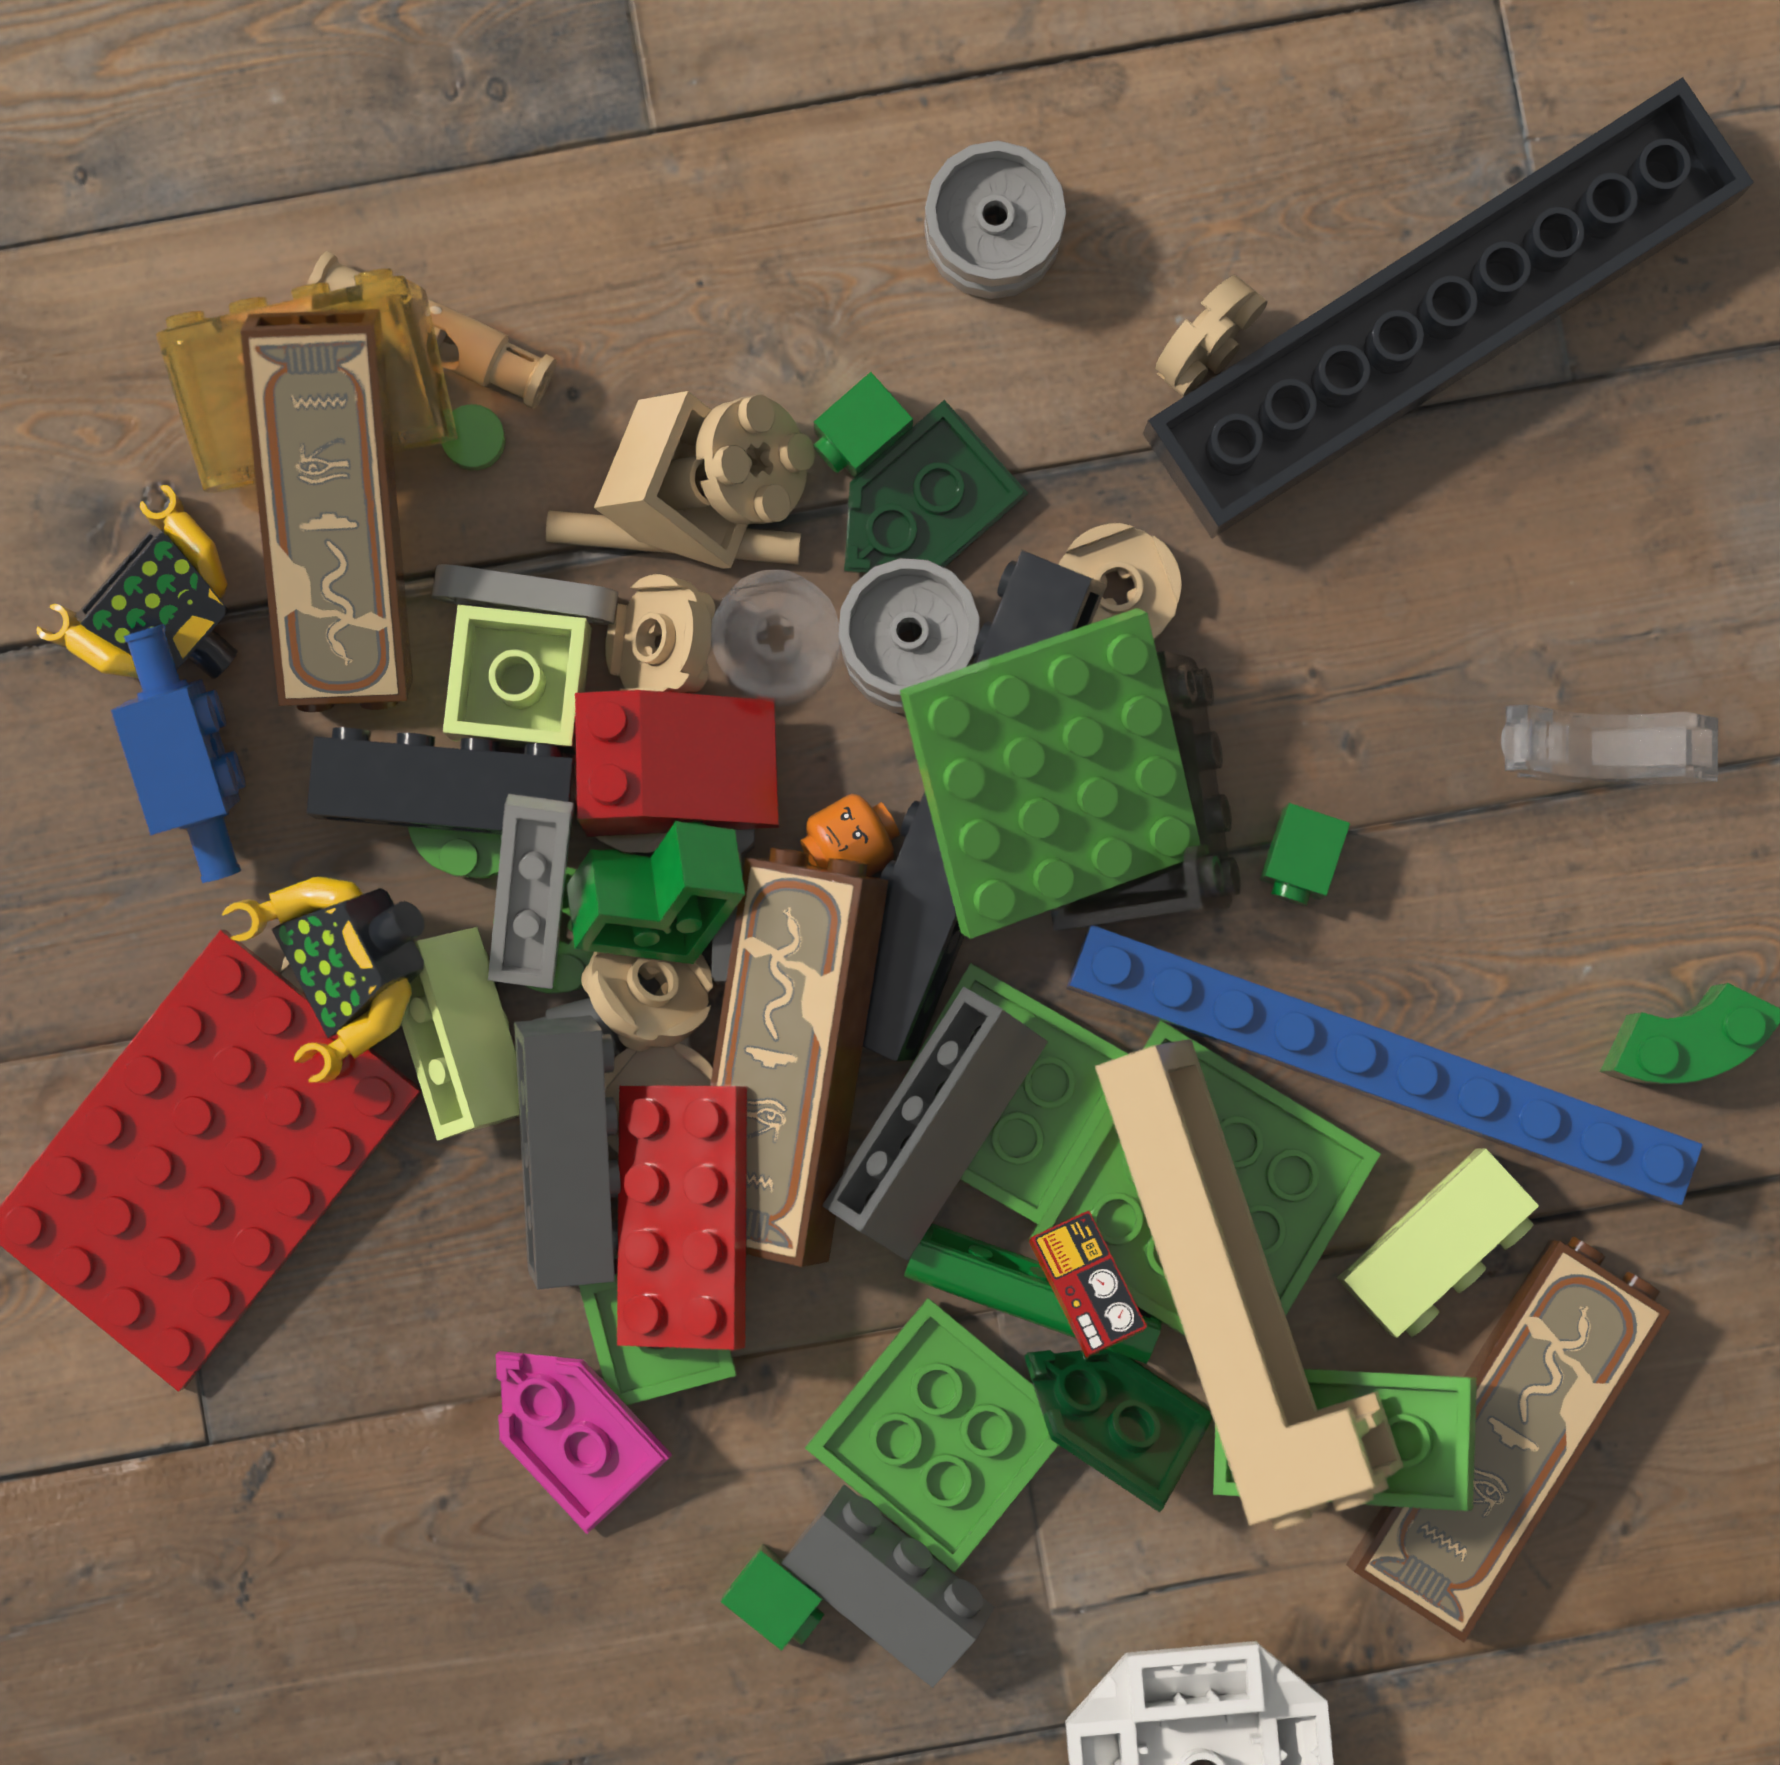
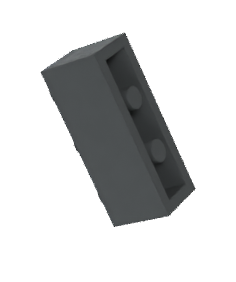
[781,1484,995,1688]

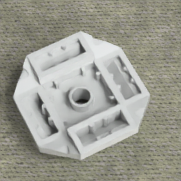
[1065,1641,1334,1765]

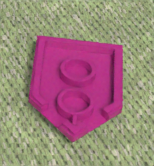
[496,1351,672,1534]

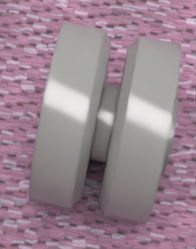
[924,141,1066,299]
[839,558,980,714]

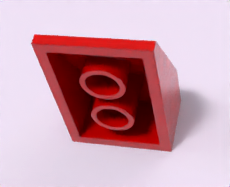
[575,690,779,837]

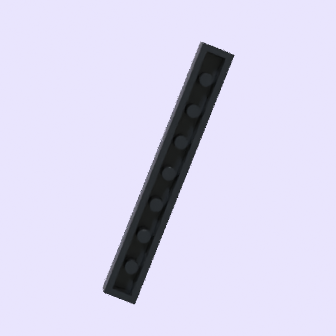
[863,550,1107,1062]

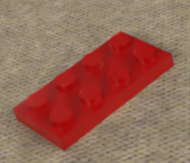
[617,1086,747,1350]

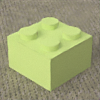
[443,605,592,754]

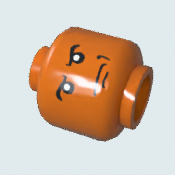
[800,794,900,876]

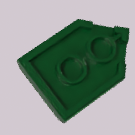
[844,400,1028,574]
[1024,1349,1213,1513]

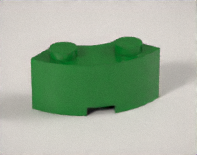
[1600,983,1780,1085]

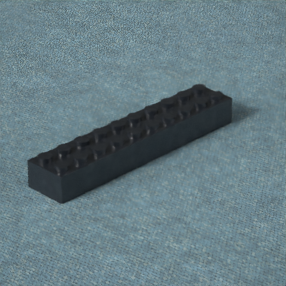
[1143,77,1754,539]

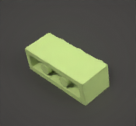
[401,927,519,1141]
[1337,1148,1539,1338]

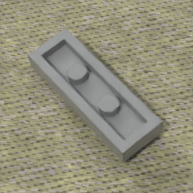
[488,794,574,989]

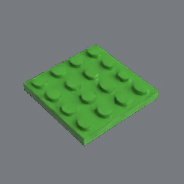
[899,608,1203,939]
[1028,1021,1381,1338]

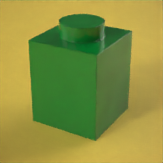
[813,372,913,478]
[1259,803,1350,906]
[720,1544,825,1651]

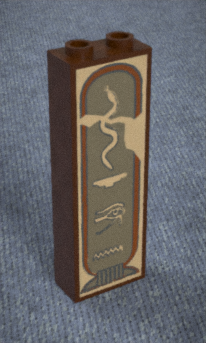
[240,309,413,712]
[710,847,889,1267]
[1346,1236,1671,1643]

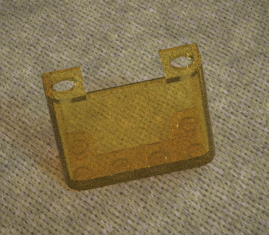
[155,268,458,494]

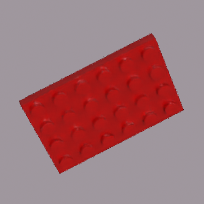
[0,930,422,1392]

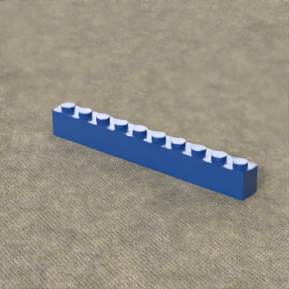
[1066,925,1703,1205]

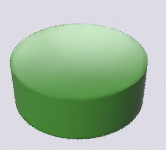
[440,404,506,471]

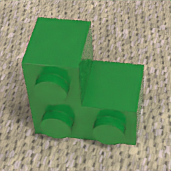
[567,821,745,964]

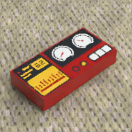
[1029,1210,1147,1358]

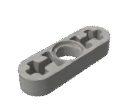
[432,564,618,625]

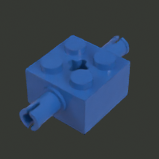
[111,624,246,883]

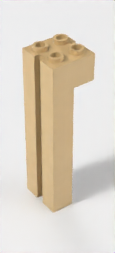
[1095,1039,1403,1529]

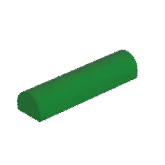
[903,1223,1162,1364]

